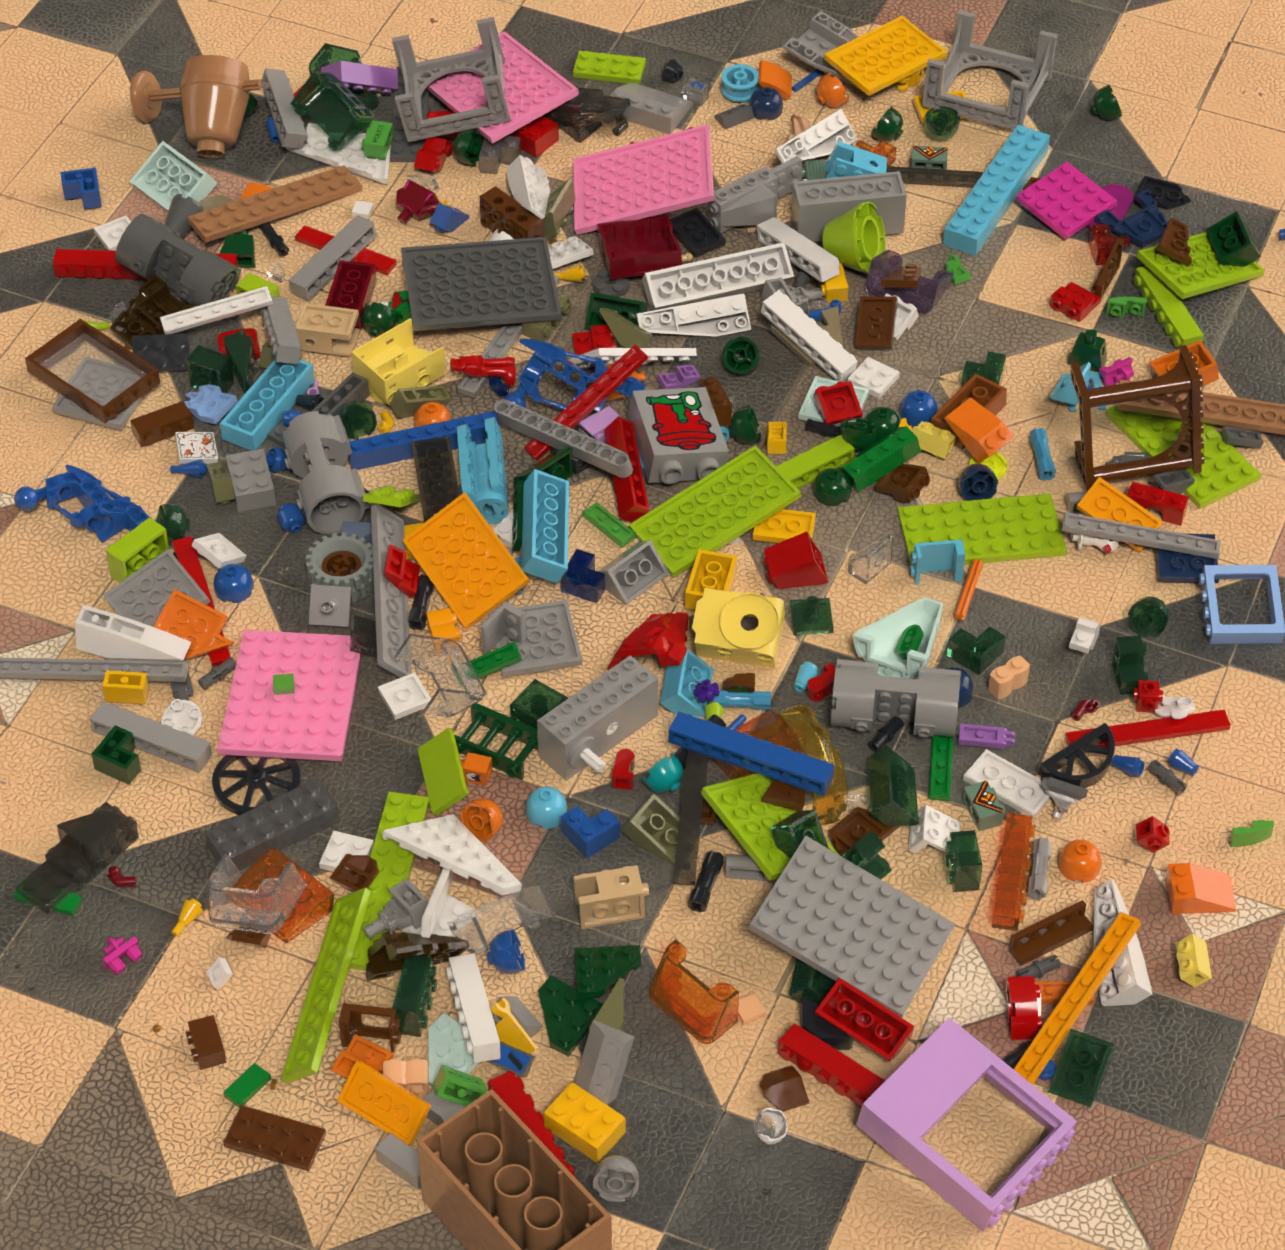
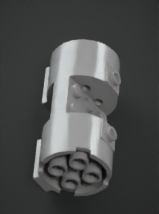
[283,411,370,534]
[831,659,961,737]

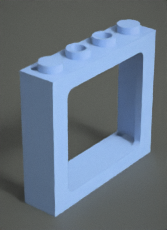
[1199,565,1285,644]

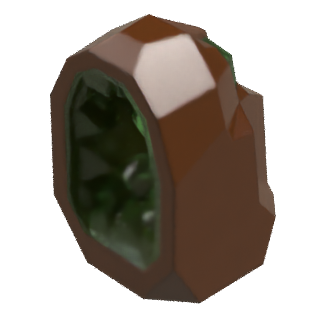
[723,673,755,693]

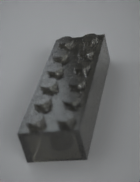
[411,437,460,523]

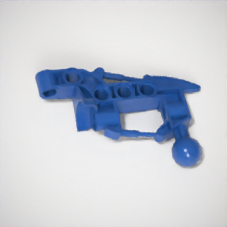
[503,339,646,412]
[14,465,151,543]

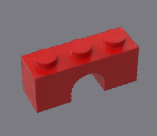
[1127,481,1189,526]

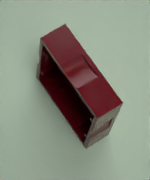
[597,215,682,280]

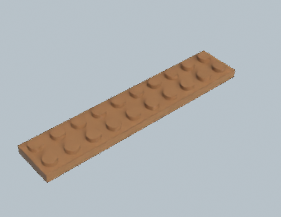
[188,165,362,243]
[1118,379,1285,435]

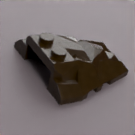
[110,275,194,348]
[366,931,470,981]

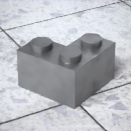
[479,136,521,174]

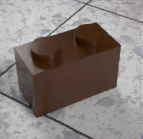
[185,1015,227,1070]

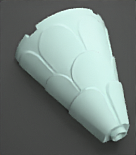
[853,597,943,679]

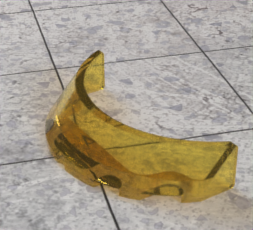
[779,702,848,827]

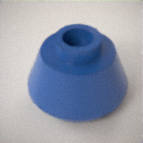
[266,446,287,472]

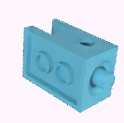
[824,141,887,178]

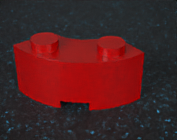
[414,137,453,172]
[1006,976,1042,1040]

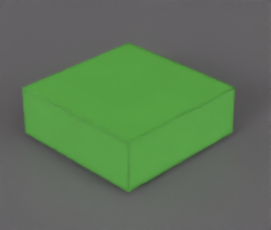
[273,673,295,695]

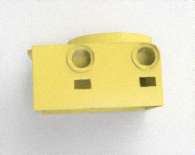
[351,318,446,406]
[692,588,785,668]

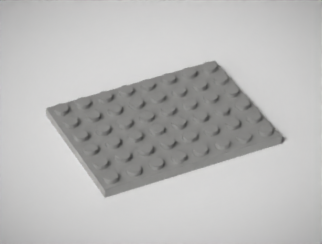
[748,836,955,1018]

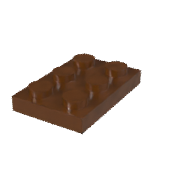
[855,296,898,349]

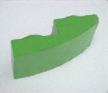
[1106,297,1147,318]
[1229,820,1274,847]

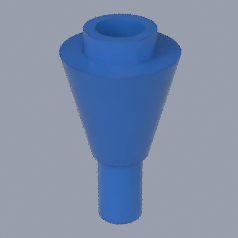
[170,459,207,478]

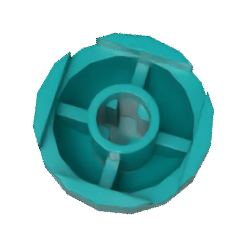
[642,753,684,793]

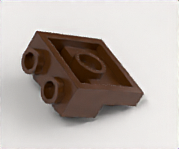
[874,464,930,502]

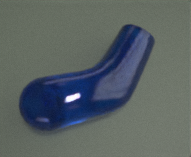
[489,376,509,397]

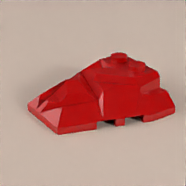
[607,612,689,671]

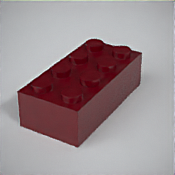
[325,260,377,330]

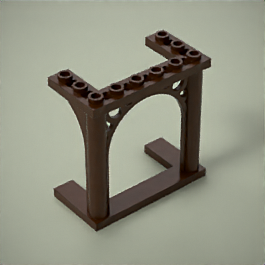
[1070,345,1204,491]

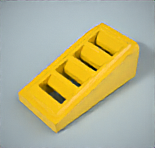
[767,422,787,454]

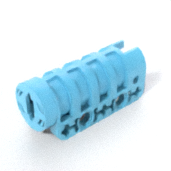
[457,417,509,525]

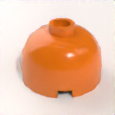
[816,72,849,108]
[414,402,451,428]
[460,798,503,842]
[1058,839,1102,883]

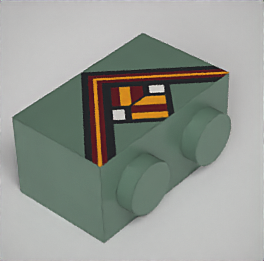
[911,145,948,175]
[962,780,1005,831]

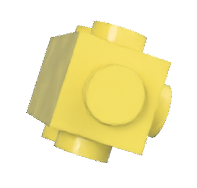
[912,421,956,459]
[1175,934,1212,988]

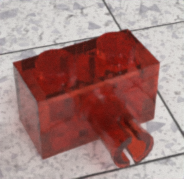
[1088,224,1130,266]

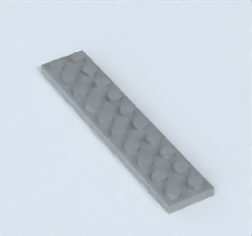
[371,503,412,678]

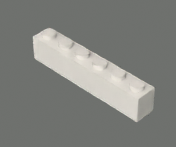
[757,217,840,282]
[761,290,858,382]
[445,954,500,1063]

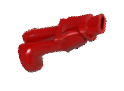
[450,355,516,388]

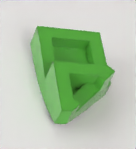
[945,253,971,285]

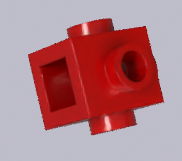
[1133,680,1163,713]
[1136,816,1170,853]

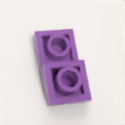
[656,365,701,389]

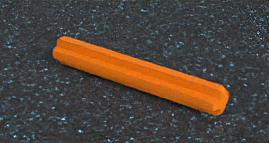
[954,559,983,621]

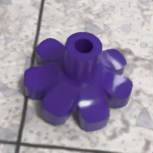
[694,679,720,703]

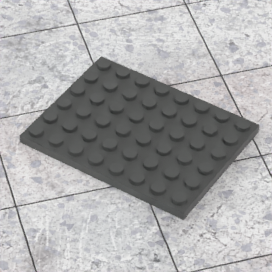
[401,237,561,331]

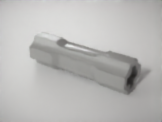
[1027,837,1052,900]

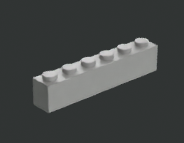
[261,68,308,149]
[288,215,377,301]
[259,296,301,364]
[90,702,212,773]

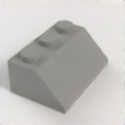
[596,540,669,605]
[575,1020,635,1105]

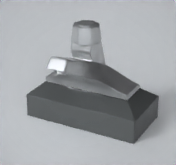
[1041,777,1088,819]

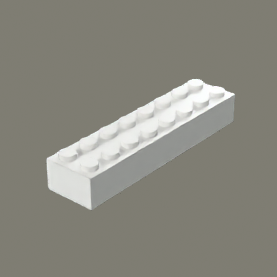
[642,243,794,311]

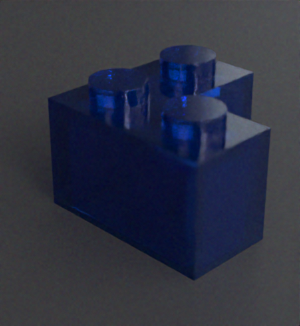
[561,549,605,603]

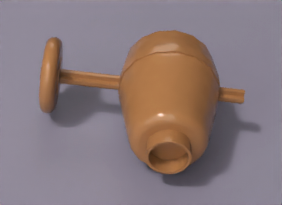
[130,55,263,158]

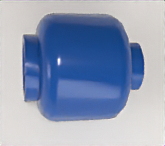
[277,503,306,533]

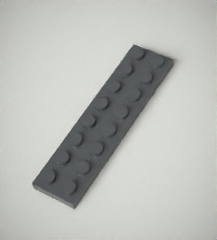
[390,67,430,162]

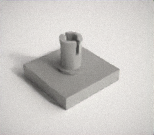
[309,584,352,627]

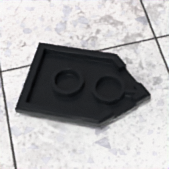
[1134,176,1191,209]

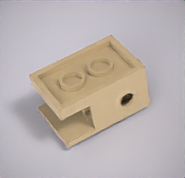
[294,303,360,357]
[573,865,649,929]

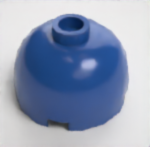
[899,390,937,427]
[214,564,254,603]
[487,929,525,974]

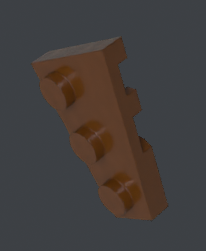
[1156,217,1192,267]
[1093,238,1124,299]
[880,264,921,288]
[762,779,805,812]

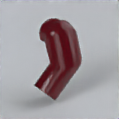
[1071,699,1100,721]
[107,866,137,887]

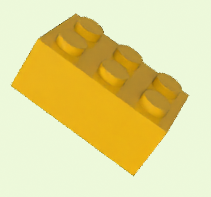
[685,549,737,610]
[543,1082,626,1164]

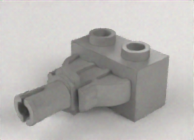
[761,277,822,306]
[362,879,428,939]

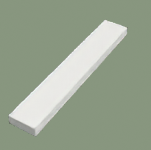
[160,286,273,334]
[421,867,454,938]

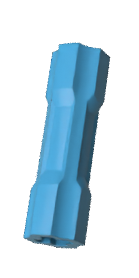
[1029,428,1056,481]
[709,690,771,710]

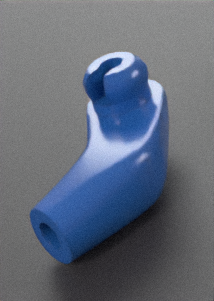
[809,300,842,322]

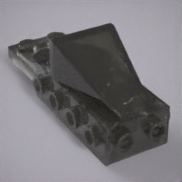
[543,87,631,143]
[15,802,139,914]

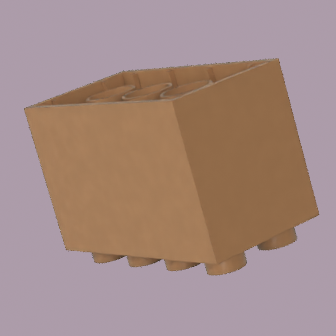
[417,1089,612,1250]

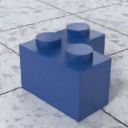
[60,167,102,209]
[561,806,620,858]

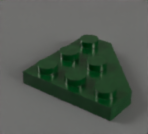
[574,945,641,999]
[538,975,603,1057]

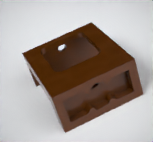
[339,1003,402,1053]

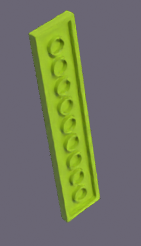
[349,792,430,971]
[280,887,371,1084]

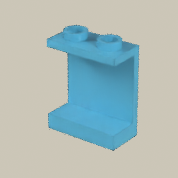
[910,540,965,585]

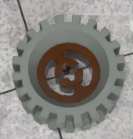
[306,532,374,602]

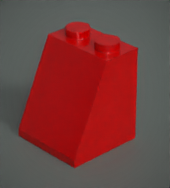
[763,531,829,589]

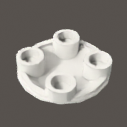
[161,699,202,735]

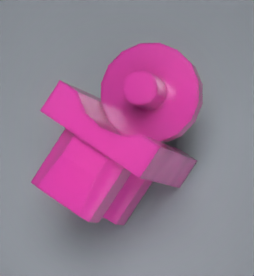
[1099,357,1134,386]
[101,936,142,976]

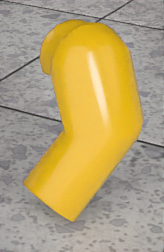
[377,410,395,433]

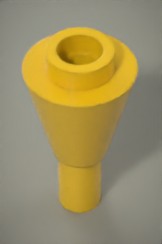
[553,265,586,283]
[171,899,203,937]

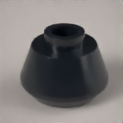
[662,59,684,82]

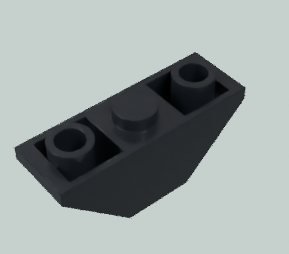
[800,996,853,1050]

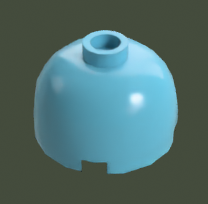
[525,786,568,829]

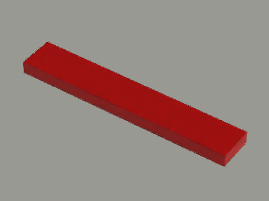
[295,225,397,276]

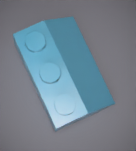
[660,649,714,717]

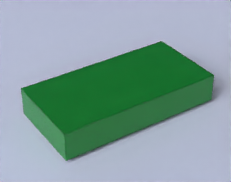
[223,1063,271,1108]

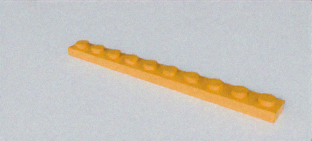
[1014,912,1141,1085]

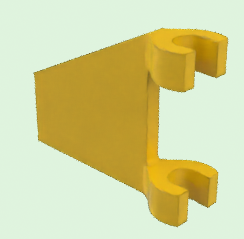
[490,998,538,1054]

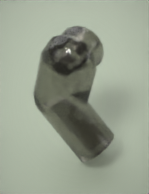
[612,113,628,136]

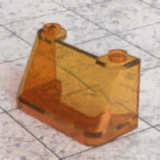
[649,939,739,1044]

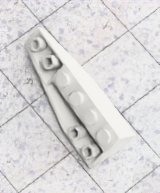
[775,109,858,163]
[506,154,550,219]
[636,293,751,337]
[75,605,191,661]
[1094,879,1153,1006]

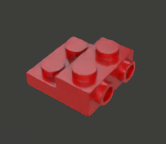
[1050,282,1101,322]
[572,325,616,355]
[813,381,863,426]

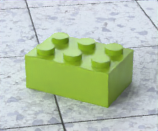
[106,517,169,583]

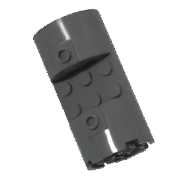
[115,214,241,307]

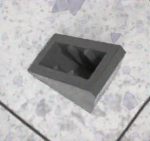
[1153,469,1195,494]

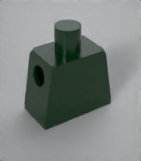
[219,230,256,268]
[1067,329,1107,373]

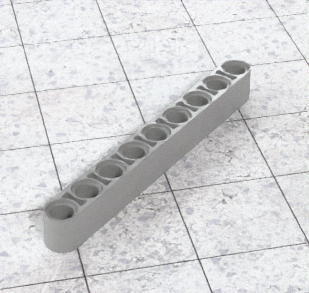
[494,399,633,478]

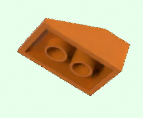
[1149,340,1219,386]
[944,397,1014,464]
[1165,863,1236,914]

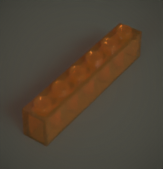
[992,813,1036,931]

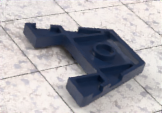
[1095,189,1167,247]

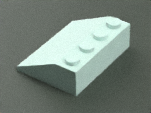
[129,141,217,210]

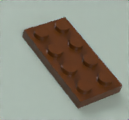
[223,1105,326,1172]

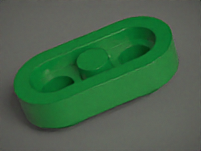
[896,625,924,659]

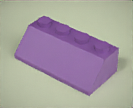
[321,61,398,95]

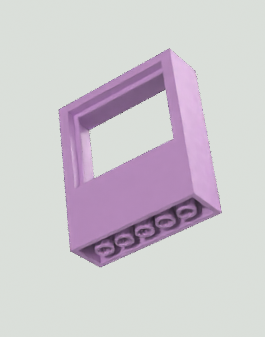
[856,1017,1077,1232]

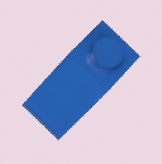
[430,203,470,233]

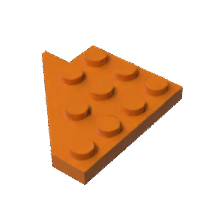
[149,589,233,661]

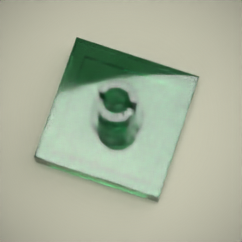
[789,596,834,635]

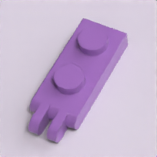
[958,724,1015,749]

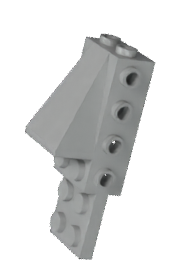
[708,156,802,233]

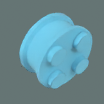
[721,64,759,103]

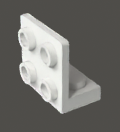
[909,805,960,857]

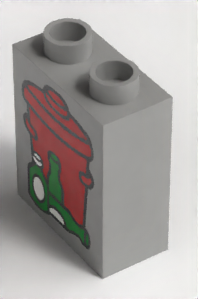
[627,387,729,484]

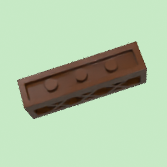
[1008,900,1093,966]

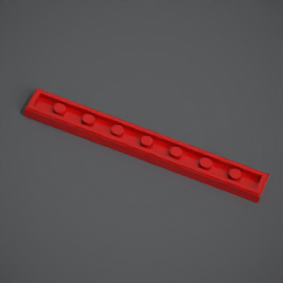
[524,344,649,461]
[172,536,231,667]
[1065,709,1231,747]

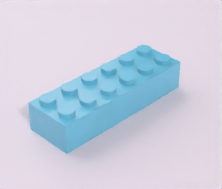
[220,359,315,451]
[521,469,569,583]

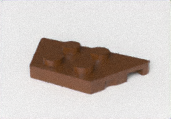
[828,807,902,864]

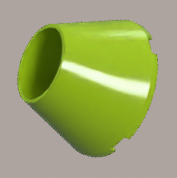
[823,202,886,275]

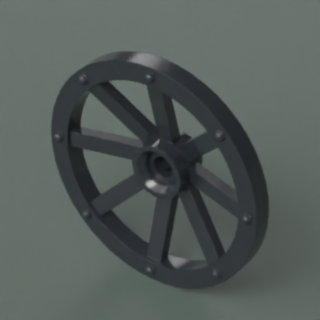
[212,755,301,815]

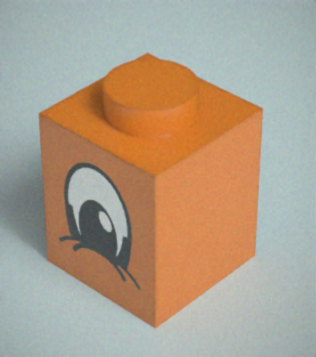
[461,752,493,786]

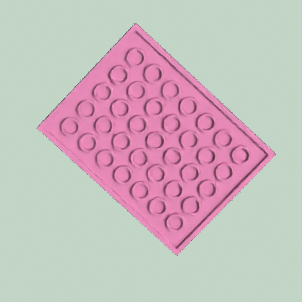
[421,31,579,144]
[573,124,714,235]
[217,630,364,761]

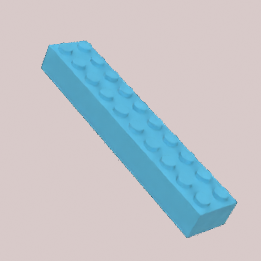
[943,125,1050,256]

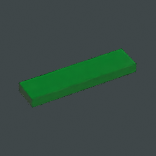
[929,735,953,801]

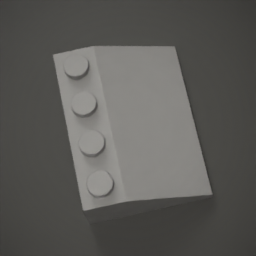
[608,82,693,134]

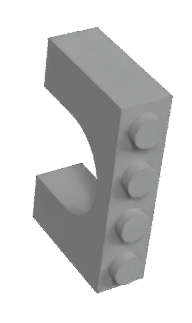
[375,1089,465,1190]

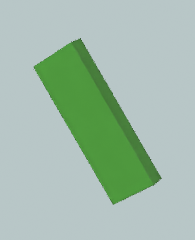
[582,502,636,548]

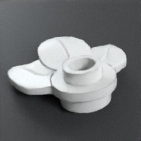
[1155,697,1195,719]

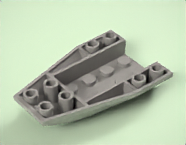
[783,11,858,88]

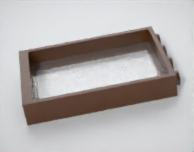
[25,319,160,424]

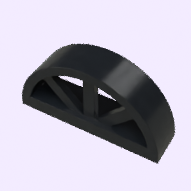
[1038,722,1115,788]

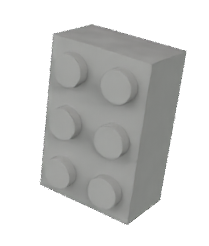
[226,449,276,512]

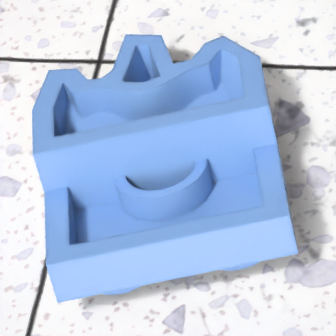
[184,384,238,424]

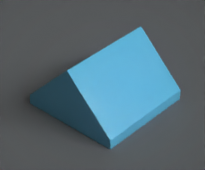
[1049,362,1091,405]

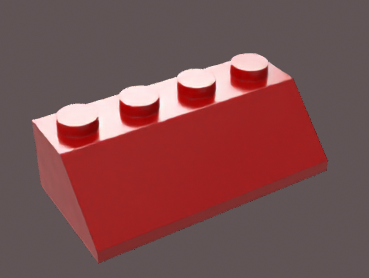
[815,978,914,1062]

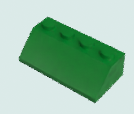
[837,426,921,492]

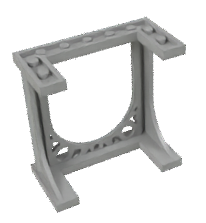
[922,10,1058,129]
[392,17,511,142]

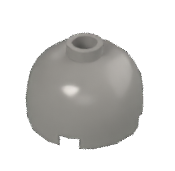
[593,1155,639,1202]

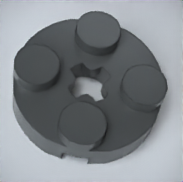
[593,269,629,297]

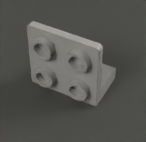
[481,602,527,654]

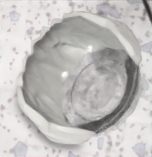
[753,1108,788,1145]

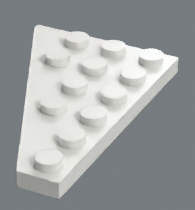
[286,133,391,184]
[563,348,697,369]
[382,814,522,895]

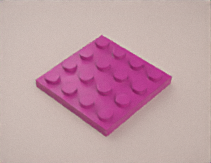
[1016,162,1117,240]

